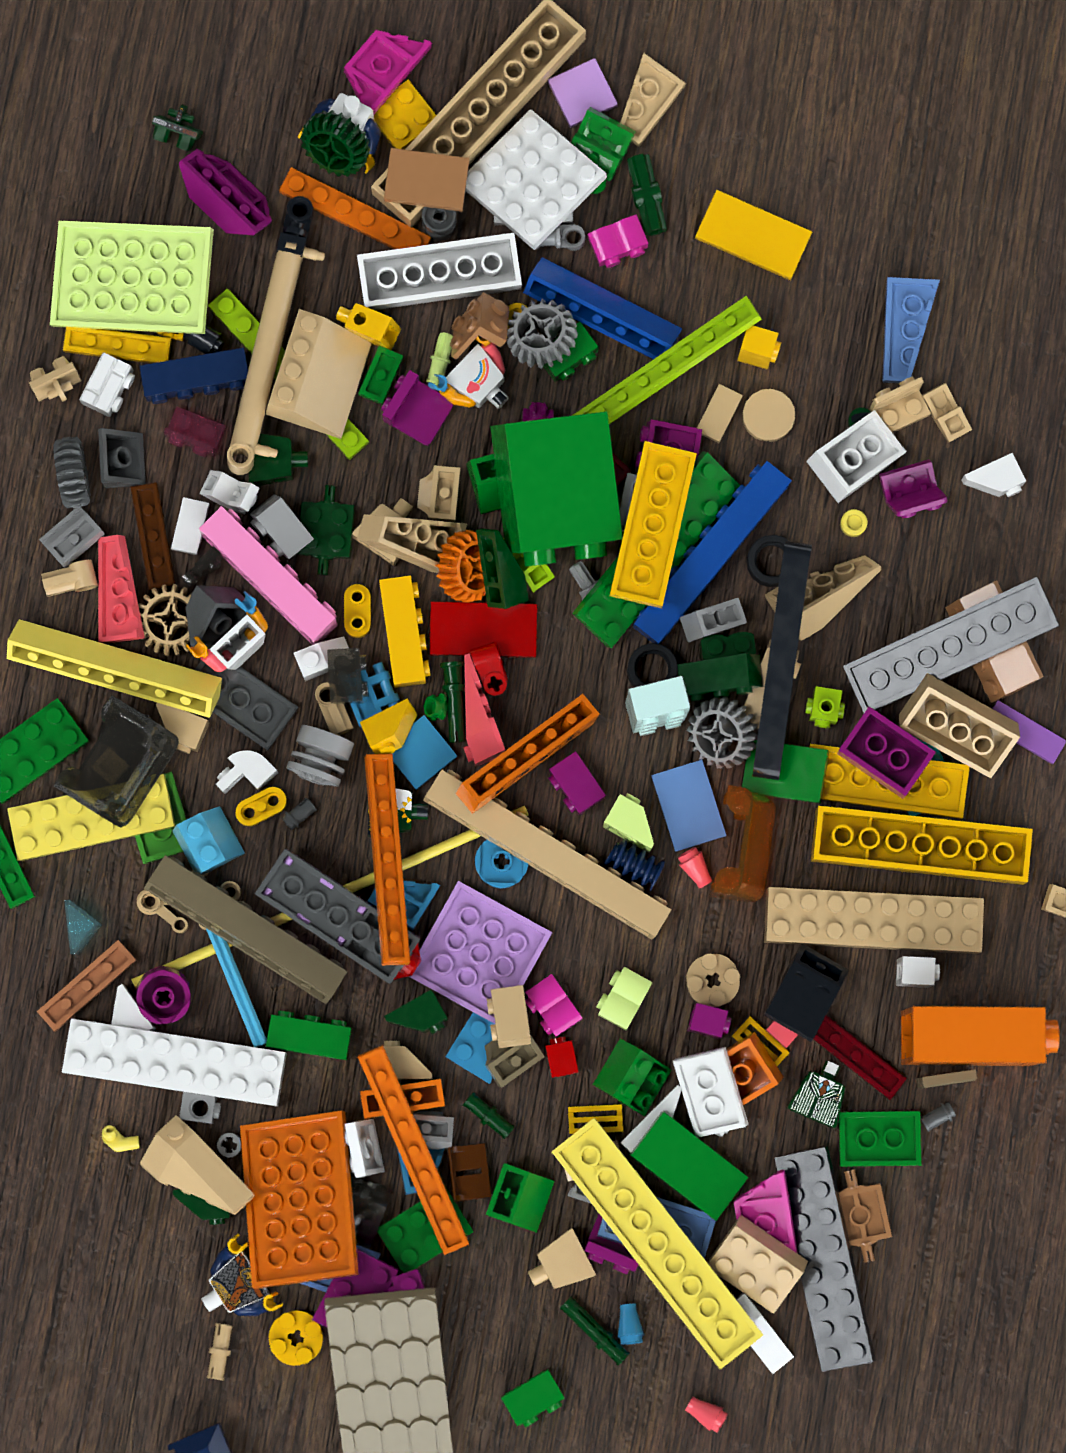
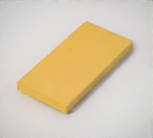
[695,190,812,281]

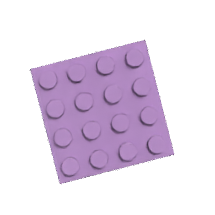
[409,881,552,1024]

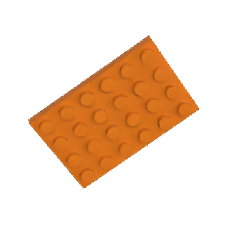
[240,1111,359,1289]

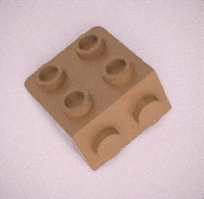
[450,292,509,359]

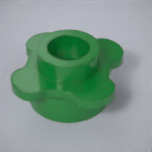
[424,693,448,721]

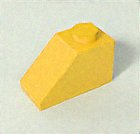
[360,698,417,754]

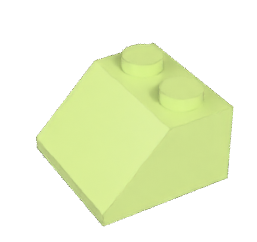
[603,793,654,853]

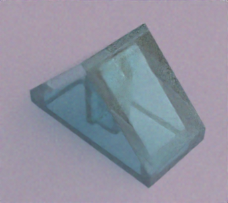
[64,900,102,955]

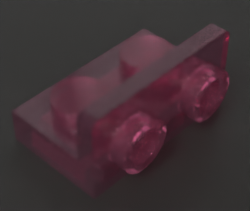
[163,407,226,457]

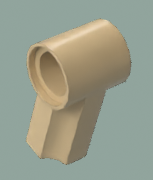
[41,560,98,597]
[315,682,354,736]

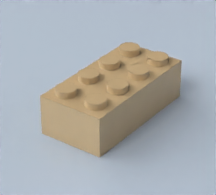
[899,673,1020,778]

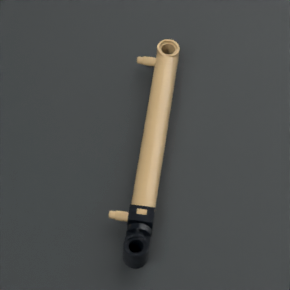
[227,196,325,475]

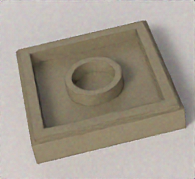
[916,1069,977,1089]

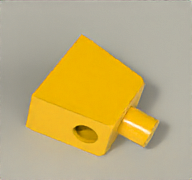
[336,303,401,350]

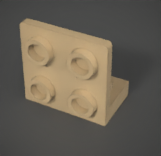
[869,377,931,433]

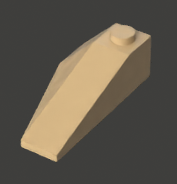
[765,555,881,641]
[140,1116,255,1215]

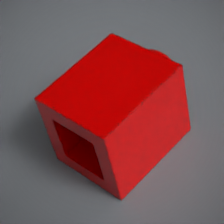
[545,1037,578,1078]

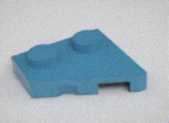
[367,881,440,931]

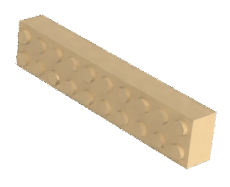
[371,0,586,227]

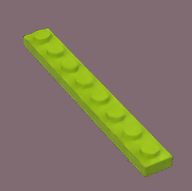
[208,288,369,460]
[572,296,762,424]

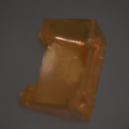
[709,785,776,903]

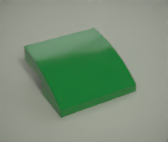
[571,107,636,182]

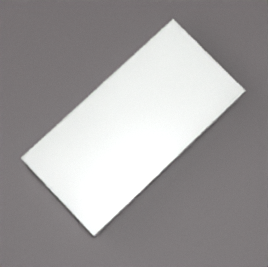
[171,497,210,555]

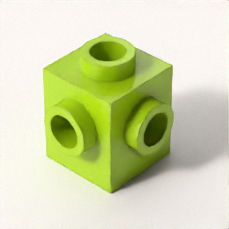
[805,686,845,728]

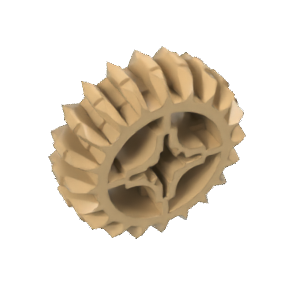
[138,584,192,656]

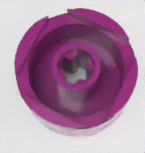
[136,966,191,1024]

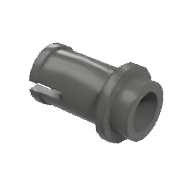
[282,797,317,830]
[920,1102,956,1132]

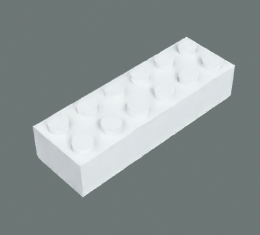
[357,233,522,310]

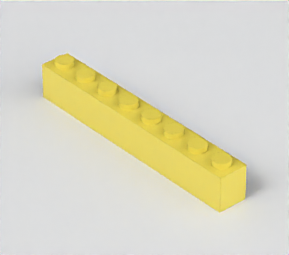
[7,619,222,718]

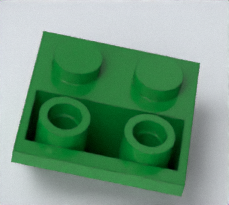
[466,454,500,515]
[593,1038,672,1116]
[486,1163,555,1233]

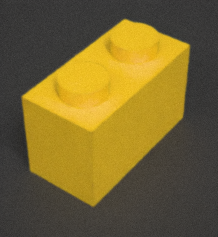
[737,326,781,369]

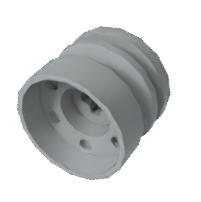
[286,725,354,787]

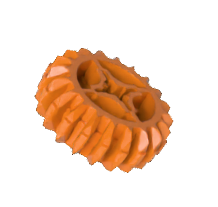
[435,530,486,602]

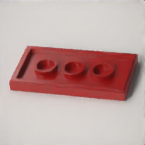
[430,602,537,658]

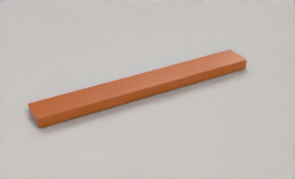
[364,754,410,966]
[358,1045,469,1255]

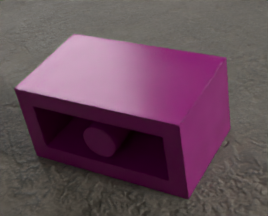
[548,751,606,816]
[687,1003,731,1039]

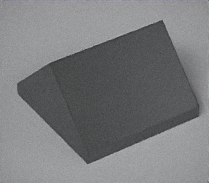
[98,428,146,488]

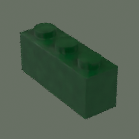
[677,653,763,702]

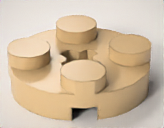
[686,954,740,1007]

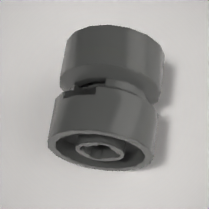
[422,207,456,241]

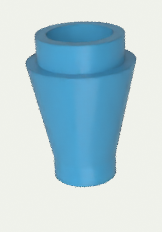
[618,1304,644,1345]

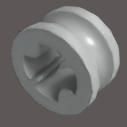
[217,1133,242,1157]

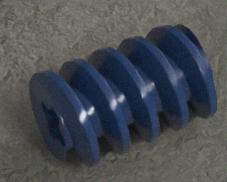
[604,838,665,891]

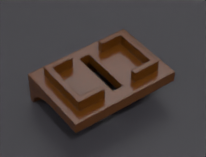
[447,1143,491,1202]

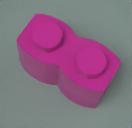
[588,215,648,268]
[525,974,583,1037]

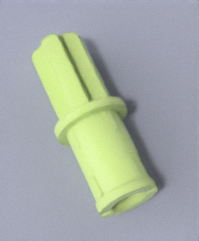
[426,332,453,385]

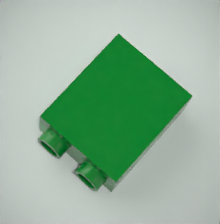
[490,411,623,566]

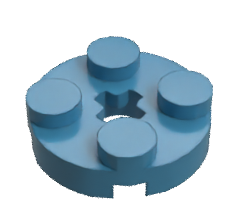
[475,840,528,889]

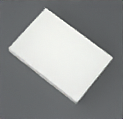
[673,1047,748,1138]

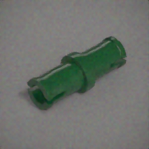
[463,1092,515,1139]

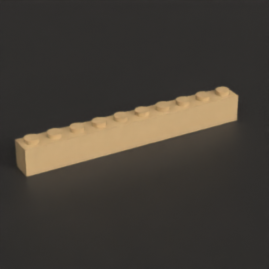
[423,770,672,940]

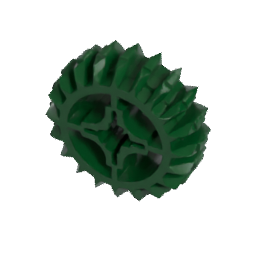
[300,110,371,177]

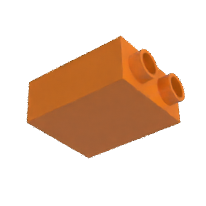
[901,1006,1059,1066]

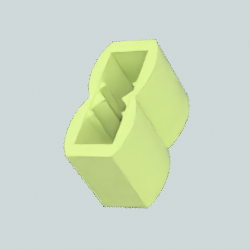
[596,967,653,1031]

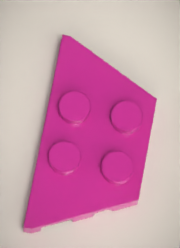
[344,30,432,114]
[734,1169,798,1254]

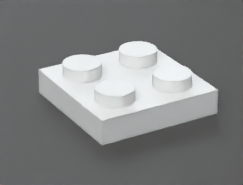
[344,1119,385,1178]

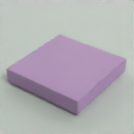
[548,58,618,128]

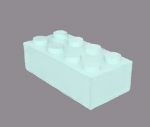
[625,676,690,736]

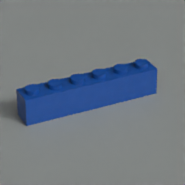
[523,257,682,359]

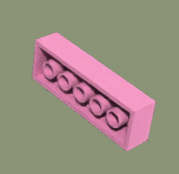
[199,506,338,645]

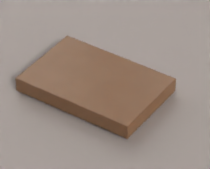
[384,148,469,212]

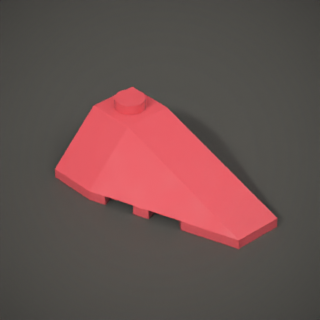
[463,653,506,767]

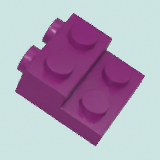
[635,419,702,467]

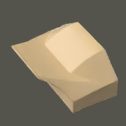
[417,465,460,522]

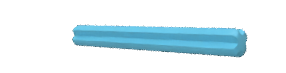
[206,929,267,1048]

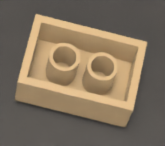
[708,1215,808,1314]

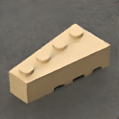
[357,514,467,573]

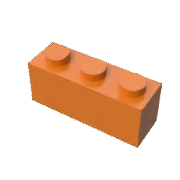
[360,1079,445,1119]

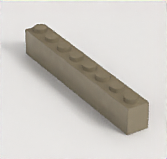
[144,856,348,1004]

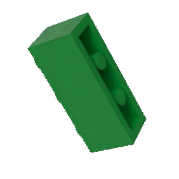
[266,1010,352,1061]

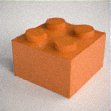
[726,1032,784,1105]

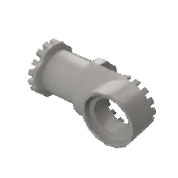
[536,224,586,251]

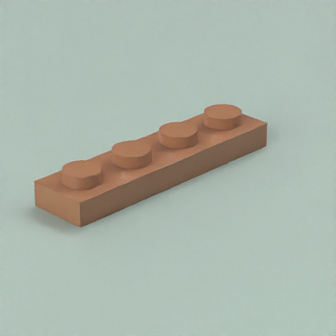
[37,940,137,1032]

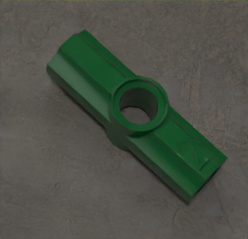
[627,154,667,236]

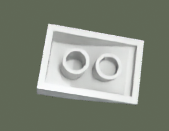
[806,410,906,503]

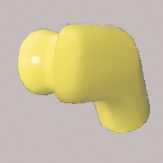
[101,1125,140,1152]

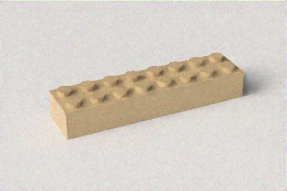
[764,887,984,954]

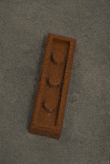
[131,482,175,591]

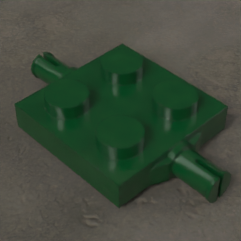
[297,485,356,576]

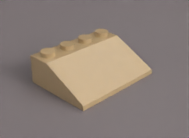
[265,309,372,439]

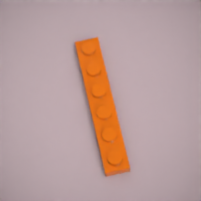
[279,167,431,250]

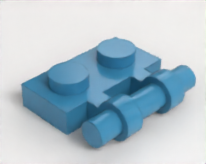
[340,662,400,728]

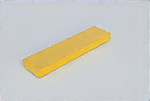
[63,327,172,363]

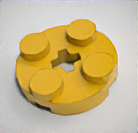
[269,1310,323,1366]

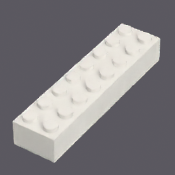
[62,1019,287,1106]

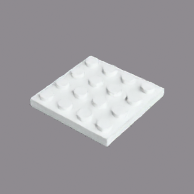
[465,109,607,250]

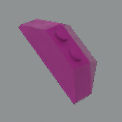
[179,149,272,235]

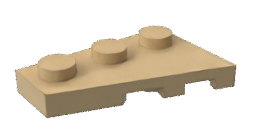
[620,53,686,147]

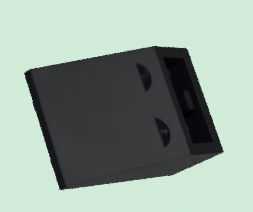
[764,944,849,1042]

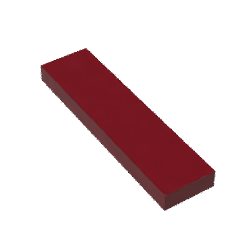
[813,1015,906,1100]

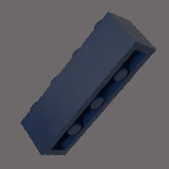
[140,348,248,404]

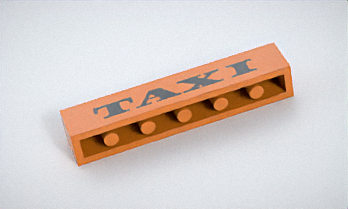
[456,694,600,814]

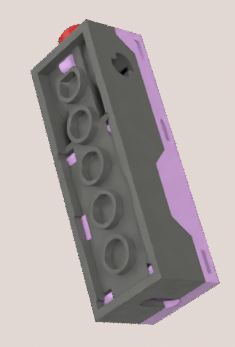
[255,848,421,984]

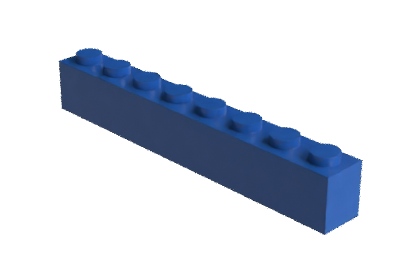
[633,461,792,644]

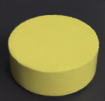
[840,509,867,537]

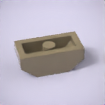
[485,1035,545,1088]

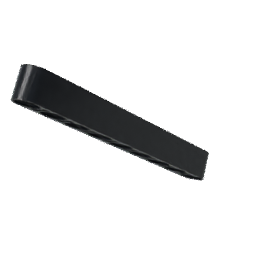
[752,541,812,780]

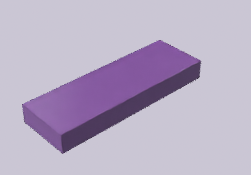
[992,700,1066,764]

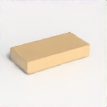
[697,384,743,443]

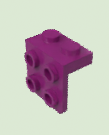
[381,370,453,446]
[879,459,948,518]
[584,1214,638,1275]

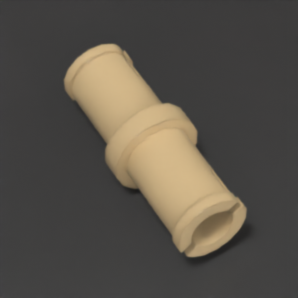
[207,1323,233,1381]

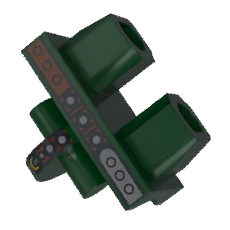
[152,104,203,151]

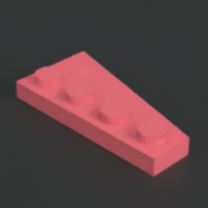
[98,535,145,644]

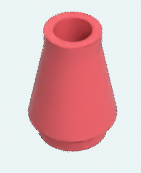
[677,847,713,888]
[685,1396,728,1433]

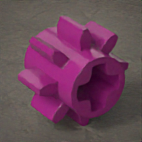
[522,402,554,422]

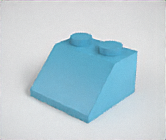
[172,806,245,875]

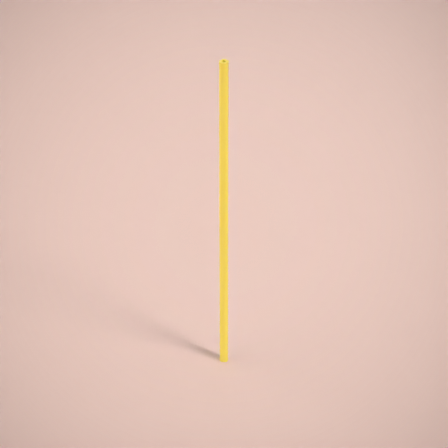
[132,805,529,989]

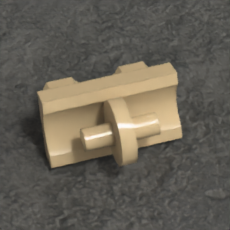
[29,356,81,402]

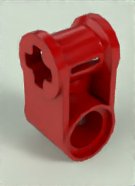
[470,642,508,696]

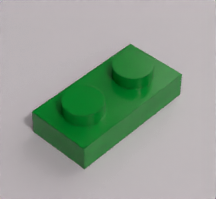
[358,346,404,405]

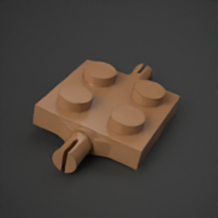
[838,1169,892,1263]

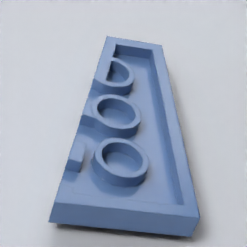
[882,277,940,383]

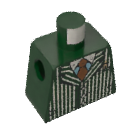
[786,1061,845,1129]

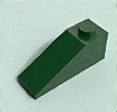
[476,528,529,609]

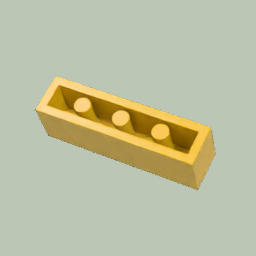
[379,575,430,688]

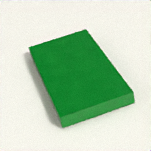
[630,1111,748,1221]

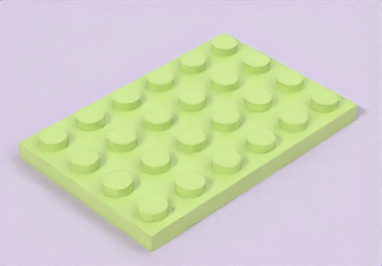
[50,221,214,334]

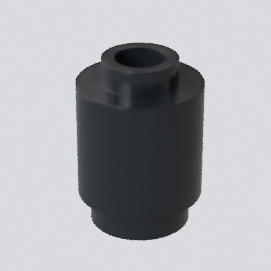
[183,325,224,354]

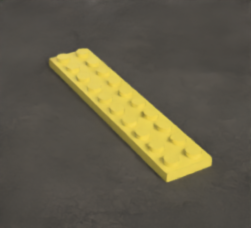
[552,1118,764,1370]

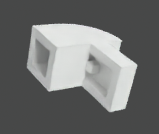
[200,470,259,514]
[216,750,278,794]

